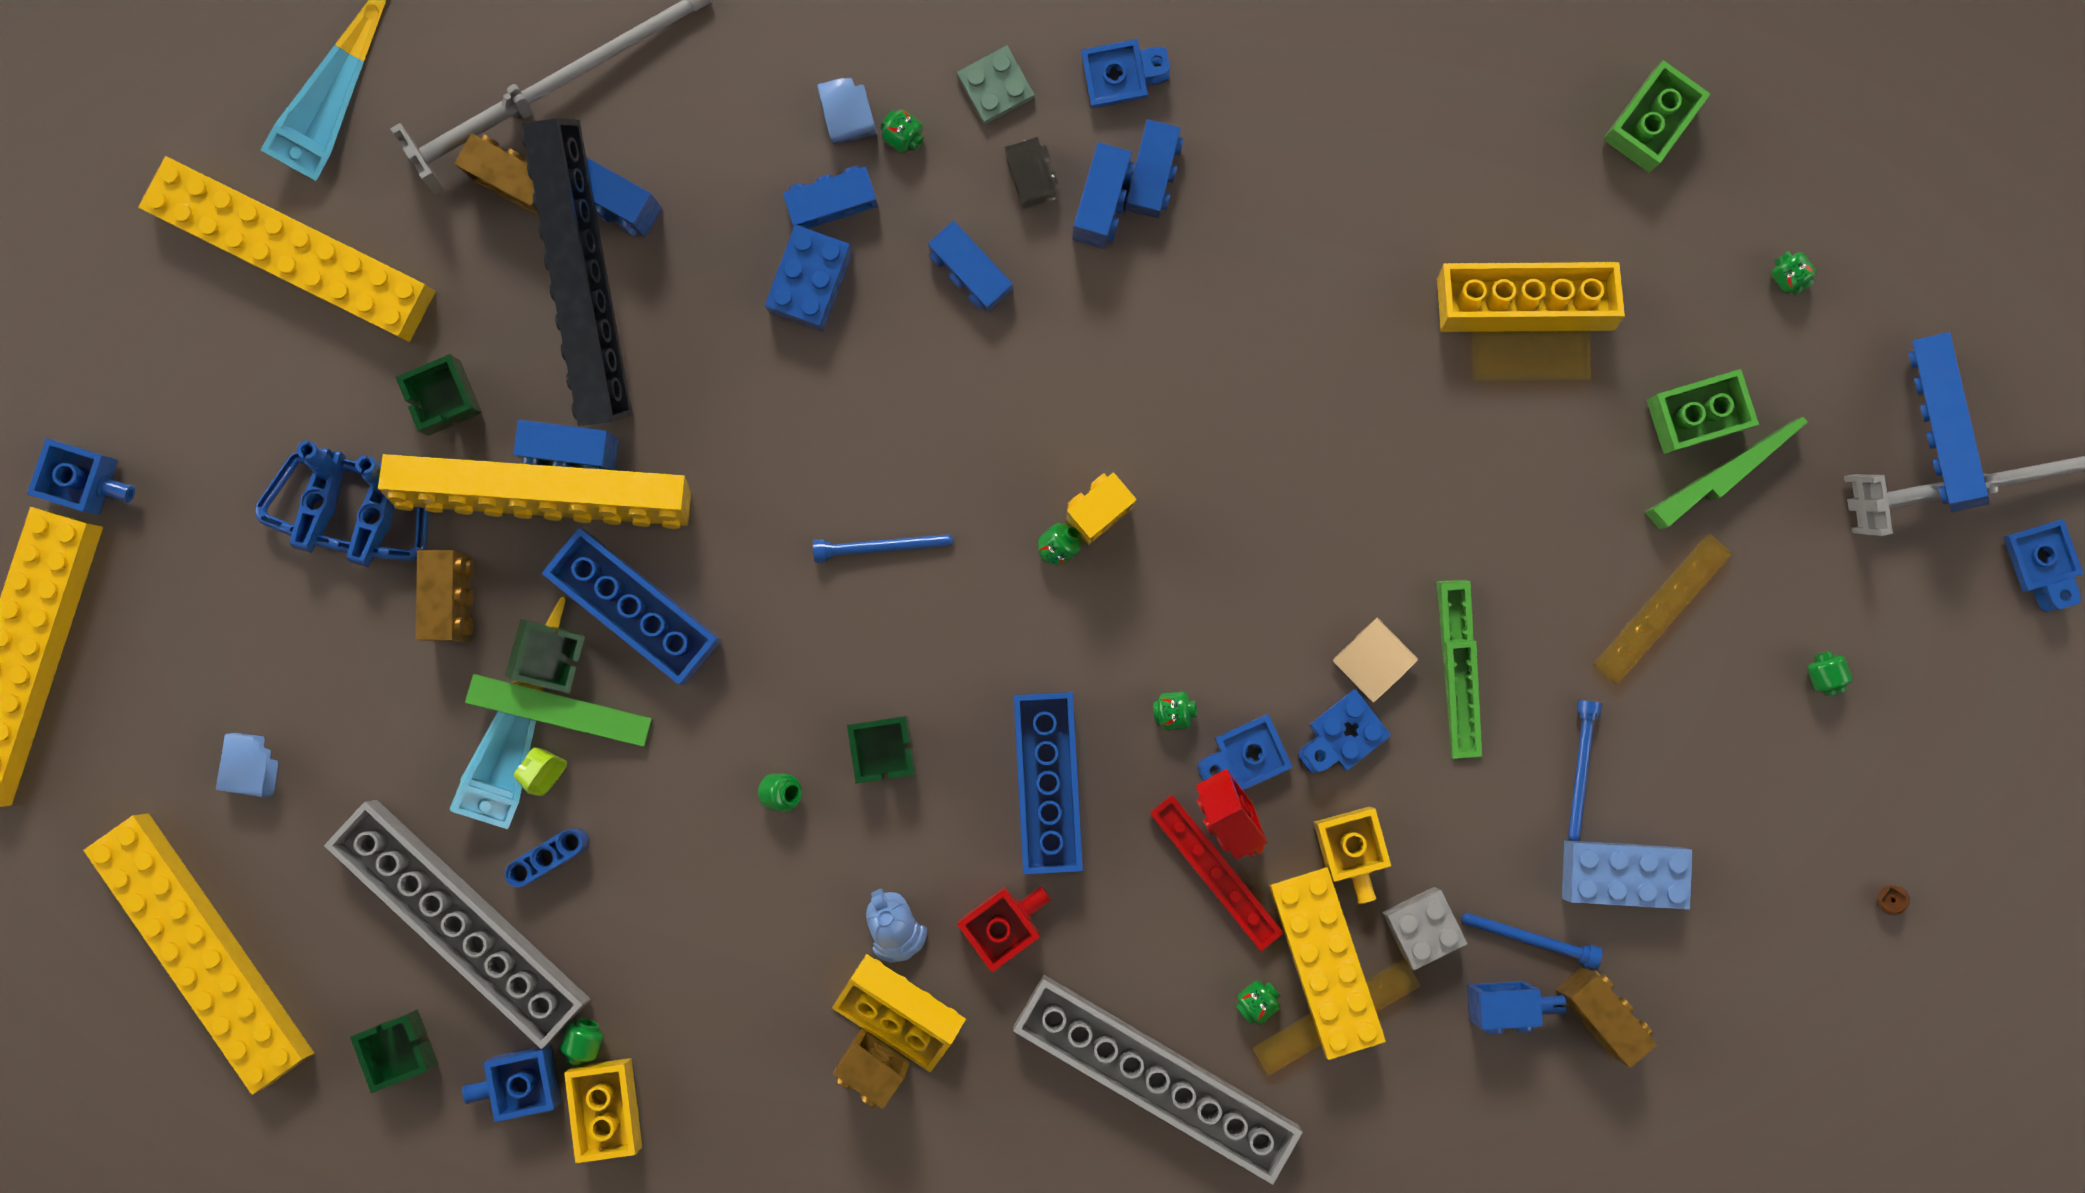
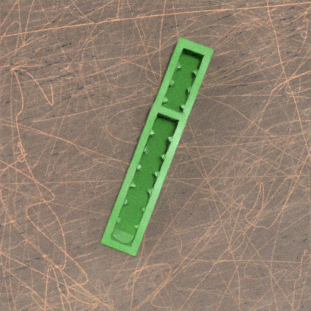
[1645,417,1808,529]
[1436,579,1482,759]
[465,674,652,747]

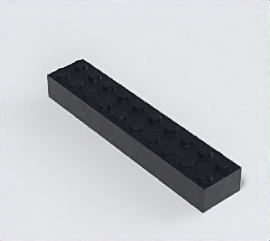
[521,118,633,426]

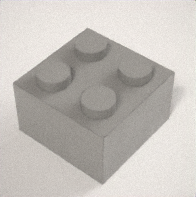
[1382,887,1467,970]

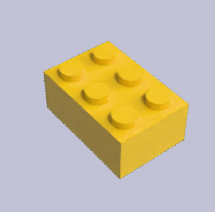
[1066,472,1137,545]
[564,1058,642,1163]

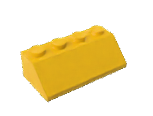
[832,954,966,1072]

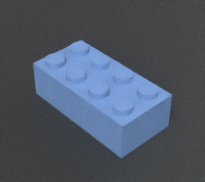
[1562,840,1692,910]

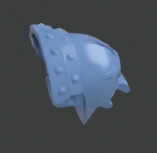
[866,888,927,963]

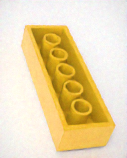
[1437,262,1625,332]
[1269,867,1386,1060]

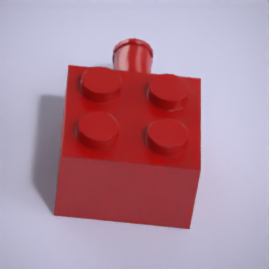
[1196,769,1268,860]
[957,885,1052,972]

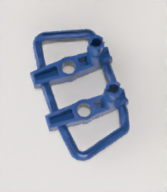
[255,440,429,568]

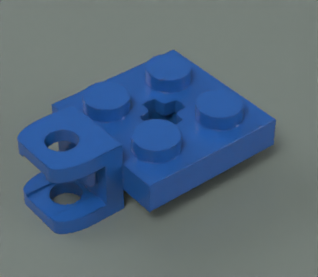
[1081,39,1170,109]
[2003,519,2084,612]
[1298,689,1391,773]
[1197,714,1293,790]

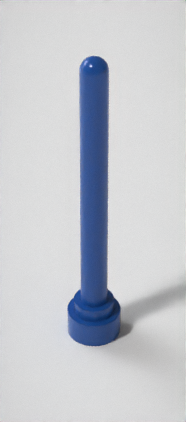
[813,534,954,563]
[1568,700,1603,841]
[1461,913,1602,970]

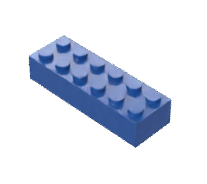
[542,528,722,685]
[1013,692,1083,874]

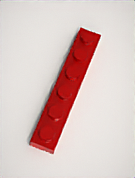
[1149,794,1284,951]

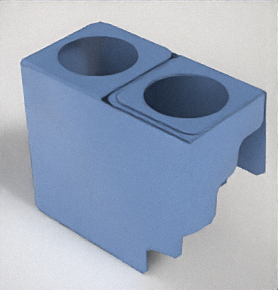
[817,78,877,145]
[216,733,279,798]

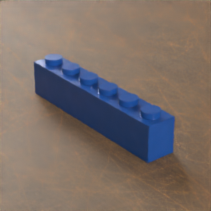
[1908,332,1990,512]

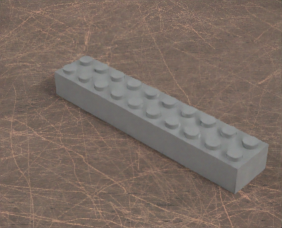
[324,800,590,1049]
[1013,974,1303,1185]

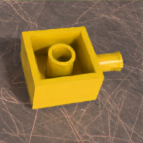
[1313,806,1391,904]

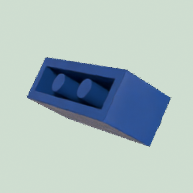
[1125,119,1184,218]
[783,166,879,229]
[928,220,1013,313]

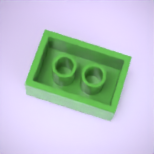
[1603,60,1710,173]
[1646,369,1759,454]

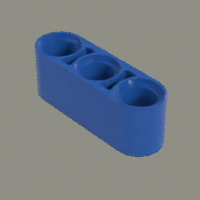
[505,828,589,887]

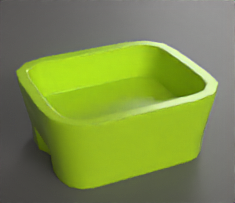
[513,747,568,796]

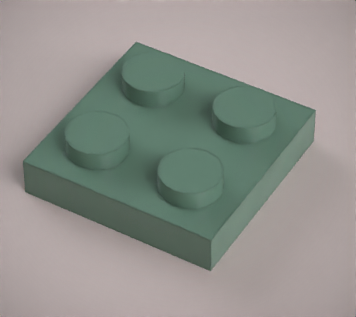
[957,45,1035,125]

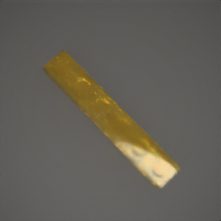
[1593,534,1732,684]
[1252,959,1420,1076]

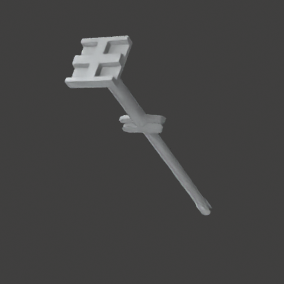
[390,0,712,195]
[1844,456,2085,536]

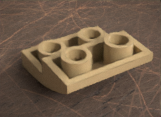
[1332,617,1418,703]

